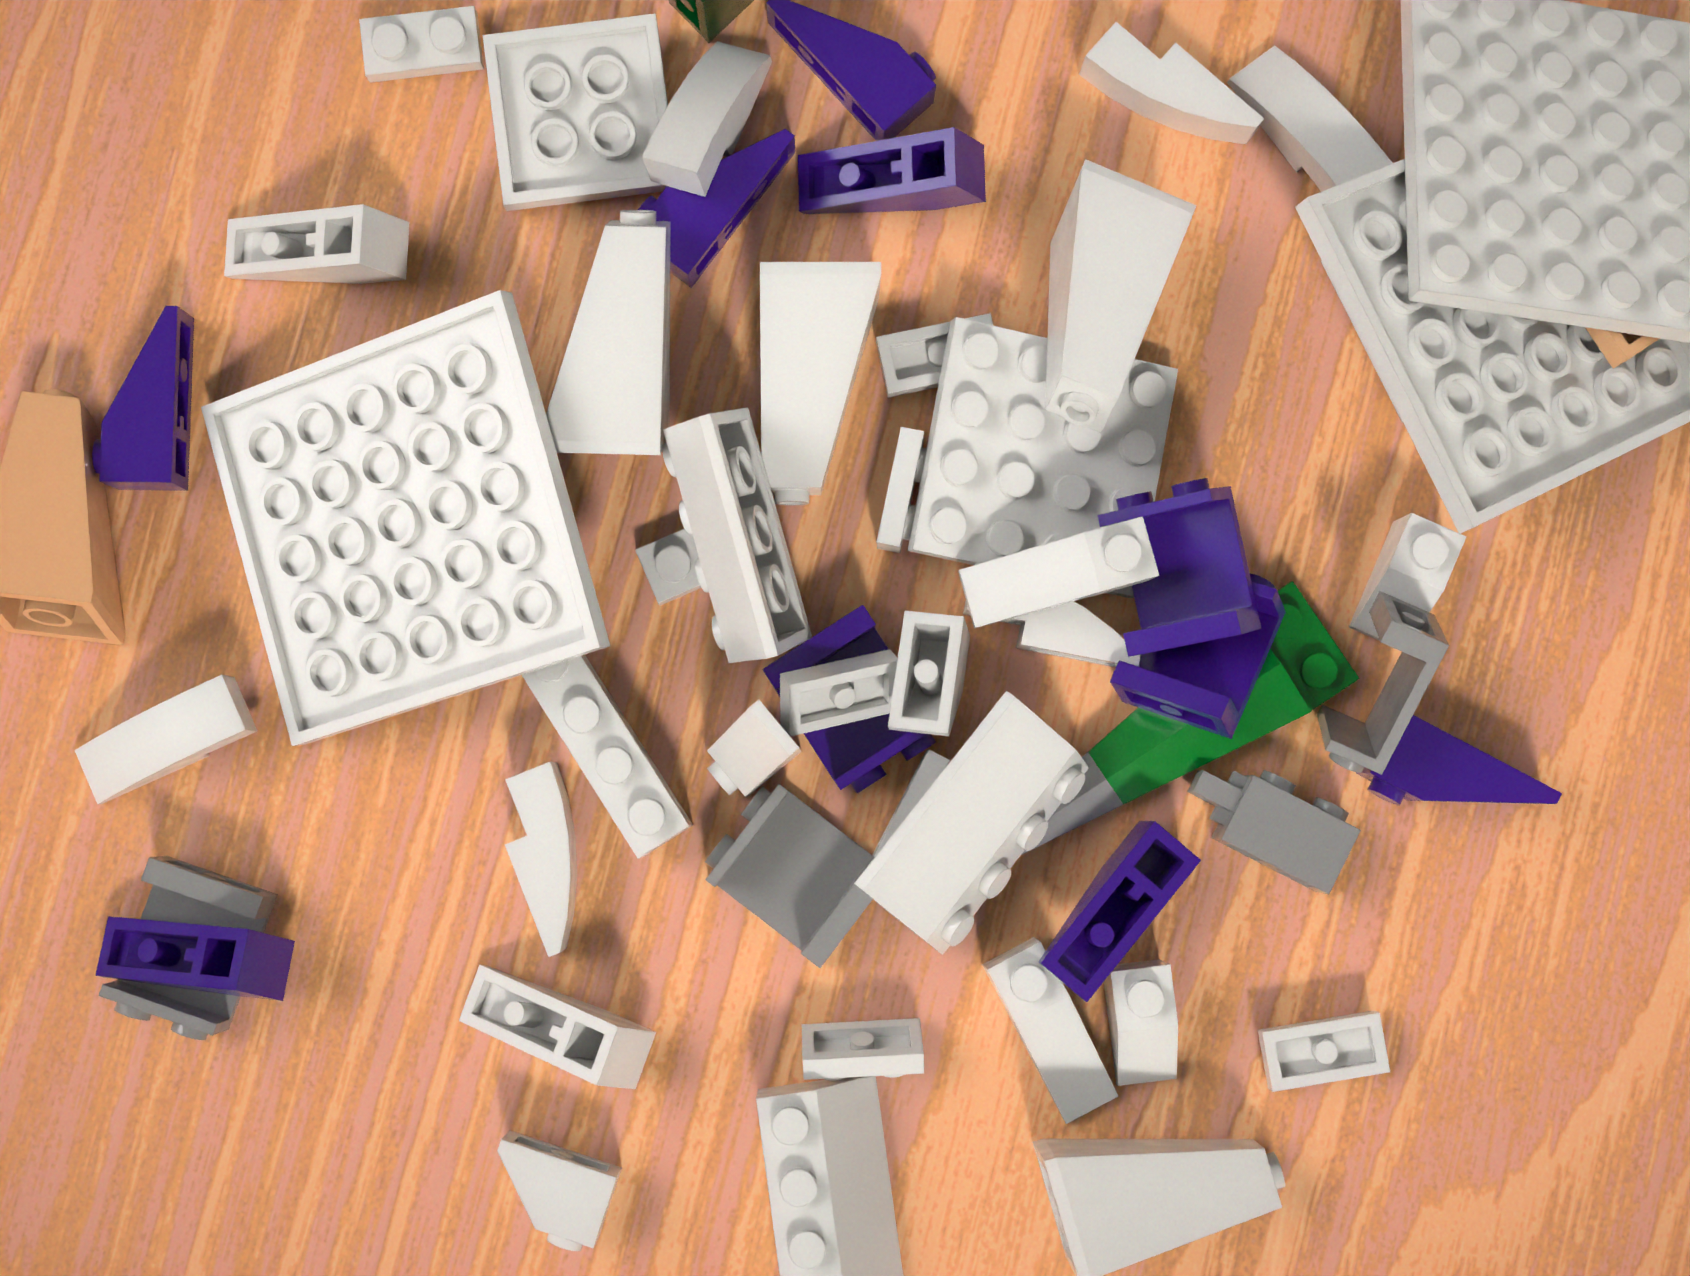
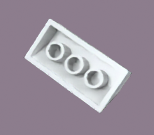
[663,407,812,663]
[854,691,1089,955]
[756,1076,903,1276]

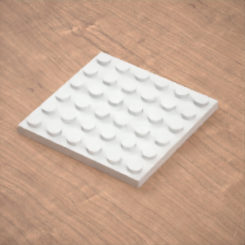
[1400,0,1690,343]
[1295,159,1690,534]
[201,290,610,746]

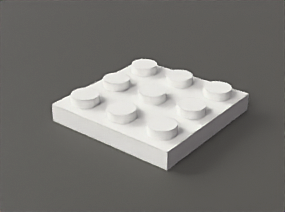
[482,13,668,211]

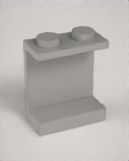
[1317,591,1449,775]
[705,784,875,968]
[98,856,278,1040]

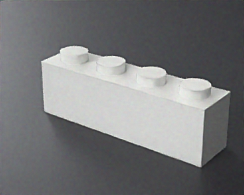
[522,655,693,859]

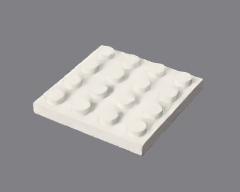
[907,317,1178,598]

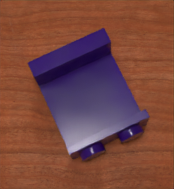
[1097,478,1261,657]
[1110,573,1286,739]
[762,605,936,793]

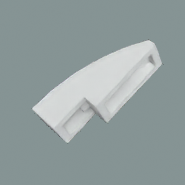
[1079,22,1264,144]
[642,41,772,197]
[1227,45,1392,192]
[963,563,1141,668]
[74,675,258,804]
[505,762,577,957]

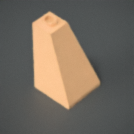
[0,389,125,645]

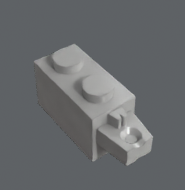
[1187,770,1361,894]

